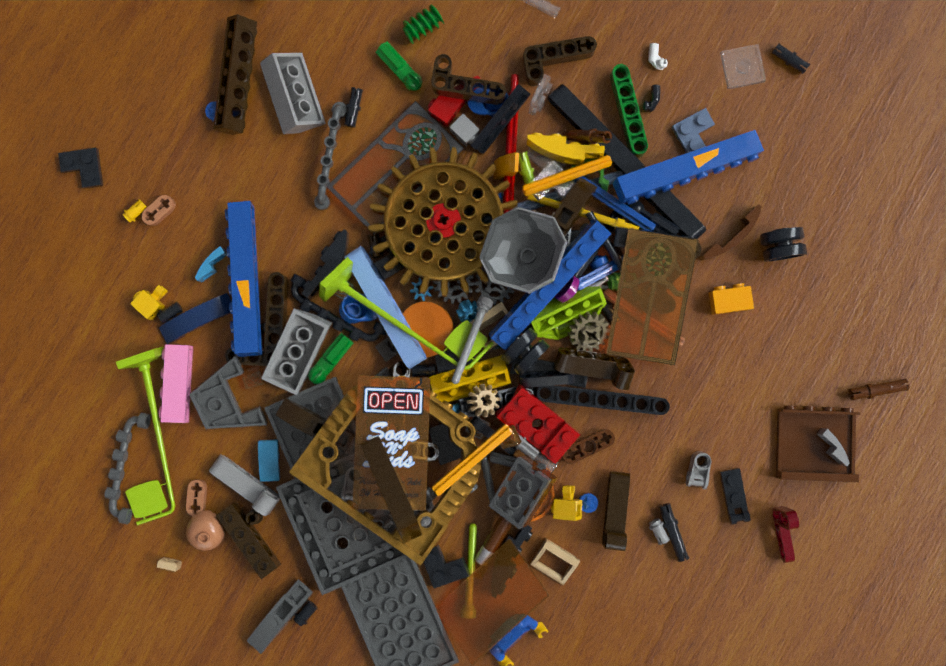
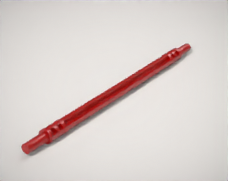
[503,74,519,214]

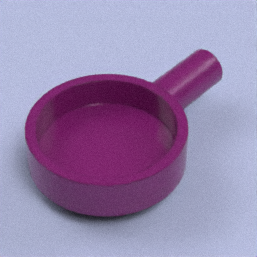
[555,276,580,303]

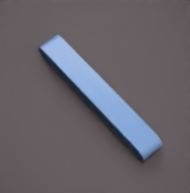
[345,246,427,369]

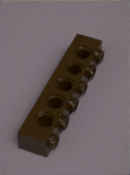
[213,14,257,135]

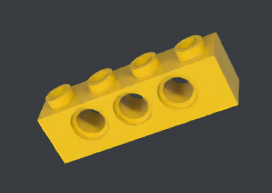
[429,355,511,402]

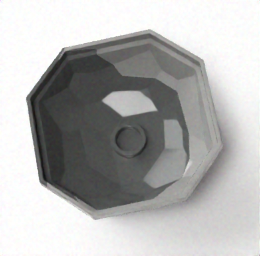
[479,207,568,294]

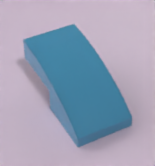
[195,246,227,283]
[258,439,280,482]

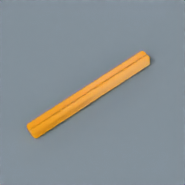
[522,155,612,196]
[432,424,512,496]

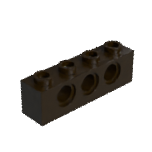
[216,502,281,579]

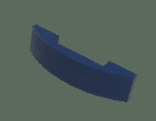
[159,293,232,345]

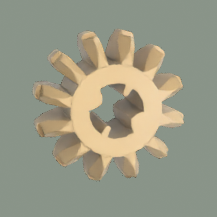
[467,384,501,417]

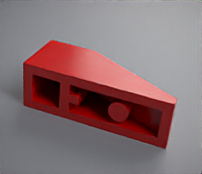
[428,75,480,128]

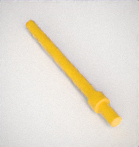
[527,194,640,229]

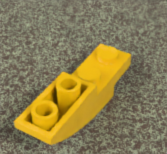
[526,133,605,165]

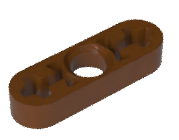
[562,429,615,464]

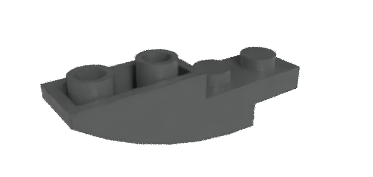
[247,579,314,654]

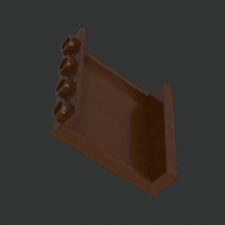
[776,406,860,482]

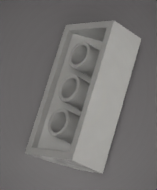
[260,53,326,134]
[261,308,332,395]

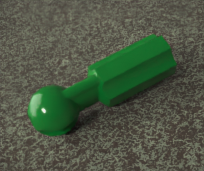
[375,41,423,91]
[308,333,354,384]

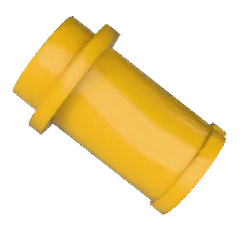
[122,199,147,223]

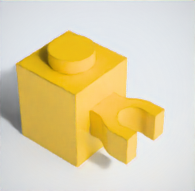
[131,285,168,320]
[551,485,582,521]

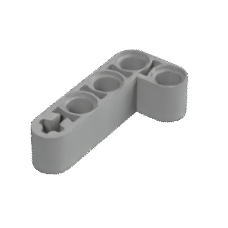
[209,454,280,516]

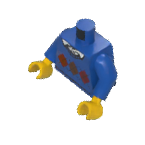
[489,614,548,666]

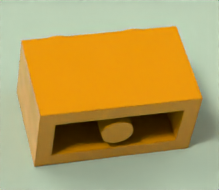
[708,283,754,315]

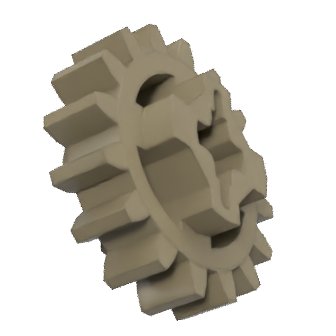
[568,311,610,352]

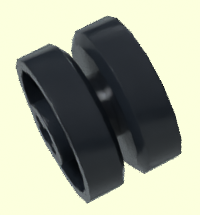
[760,227,808,262]
[501,327,550,377]

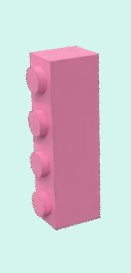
[159,345,193,423]

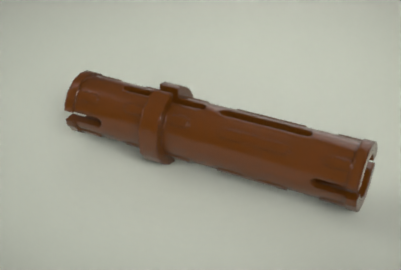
[563,128,612,144]
[848,379,910,401]

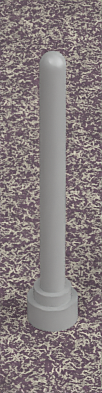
[452,296,493,384]

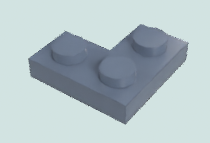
[671,108,715,153]

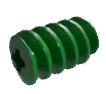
[402,4,444,44]

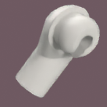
[648,43,668,70]

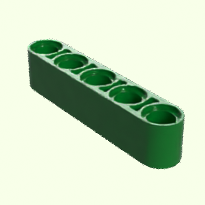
[610,64,648,158]

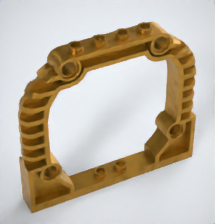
[289,376,481,566]

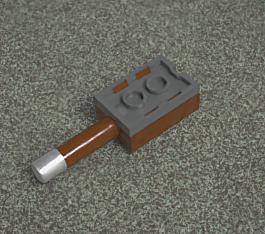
[475,455,557,566]

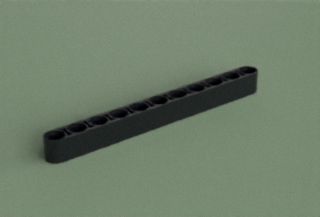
[547,84,707,240]

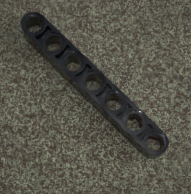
[536,385,670,415]

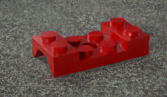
[495,384,580,464]

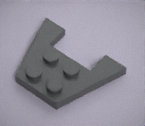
[189,355,268,429]

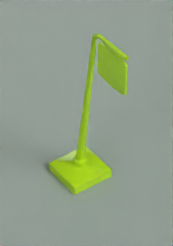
[319,257,494,370]
[116,347,175,525]

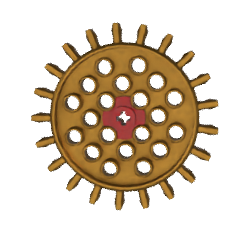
[368,147,518,297]

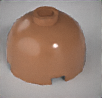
[186,510,226,551]

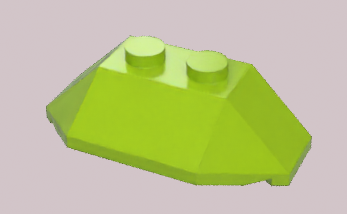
[531,286,607,340]

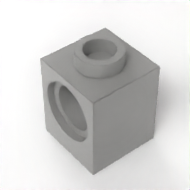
[450,114,479,147]

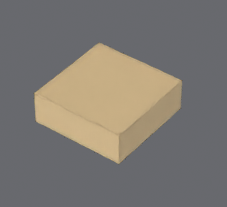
[157,557,182,572]

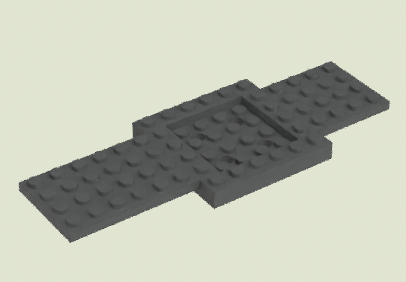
[265,377,459,666]

